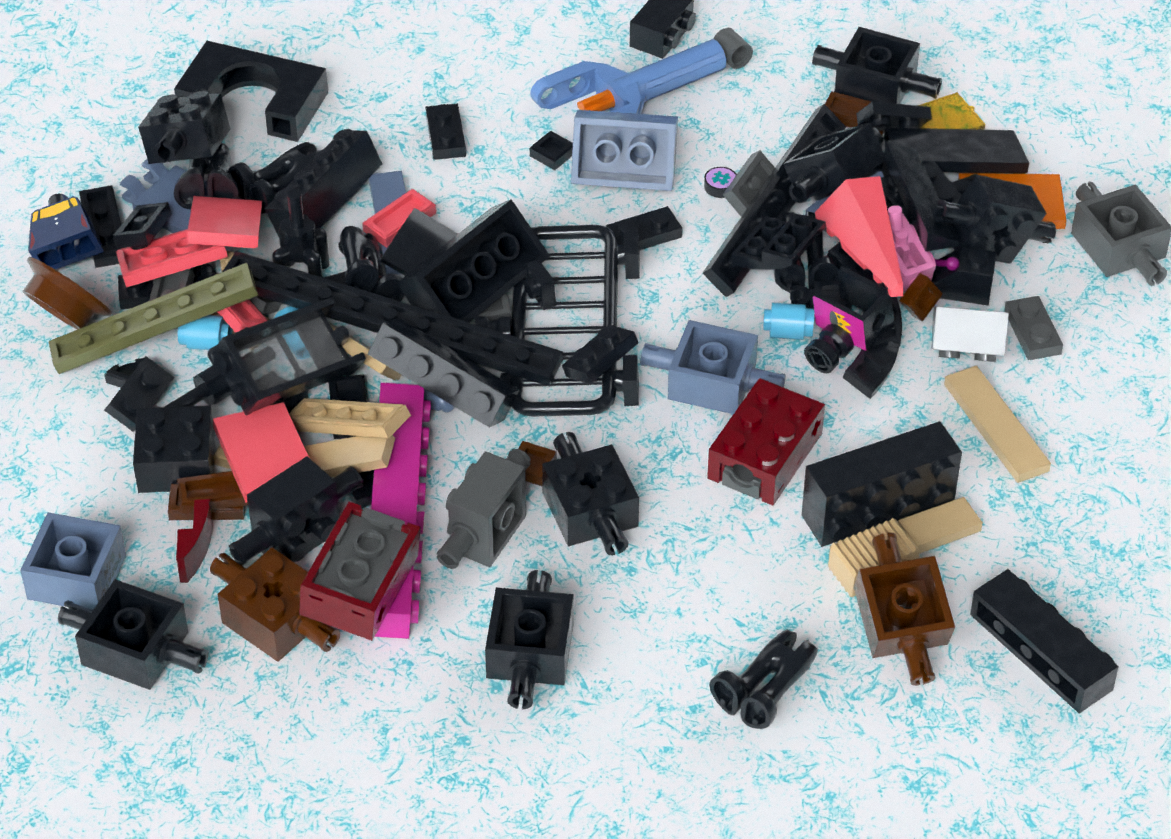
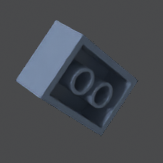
[571,110,678,191]

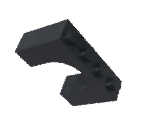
[174,41,328,142]

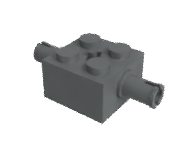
[1071,181,1171,286]
[436,449,531,569]

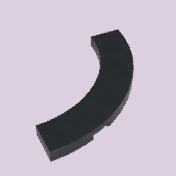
[827,242,902,399]

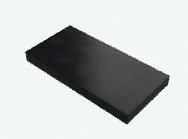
[883,128,1029,174]

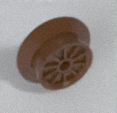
[22,257,112,330]

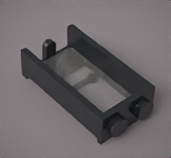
[211,297,366,416]

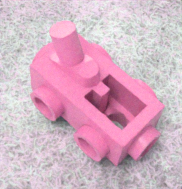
[888,206,936,292]

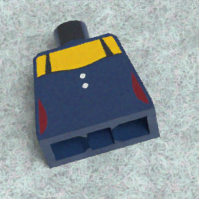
[28,193,104,270]

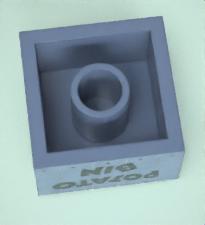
[20,512,126,610]

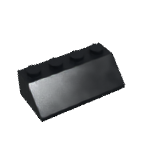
[396,199,550,322]

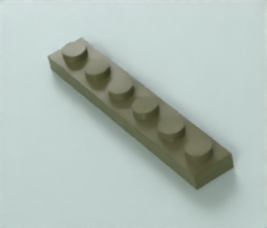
[49,263,258,374]

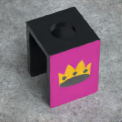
[813,266,894,351]

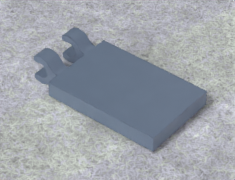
[120,159,241,233]

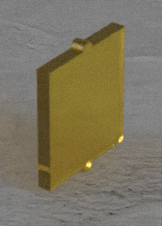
[918,92,986,130]

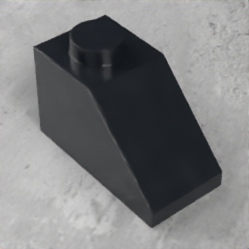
[931,247,997,306]

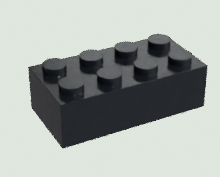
[801,421,962,547]

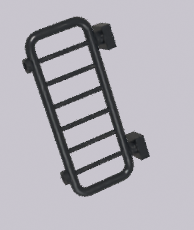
[500,225,640,417]

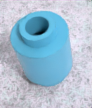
[763,303,814,340]
[178,315,233,350]

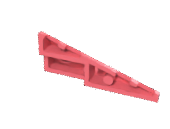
[815,176,903,297]

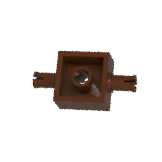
[854,533,955,686]
[210,547,340,662]

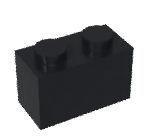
[629,0,696,59]

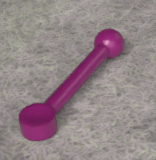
[935,257,960,271]

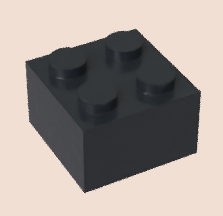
[133,405,215,493]

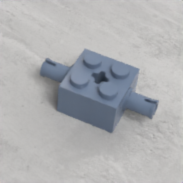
[640,320,786,414]

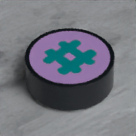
[704,167,737,198]

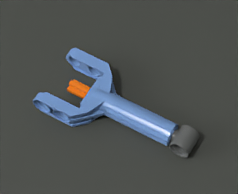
[530,28,753,114]

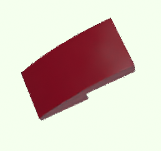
[176,499,213,583]

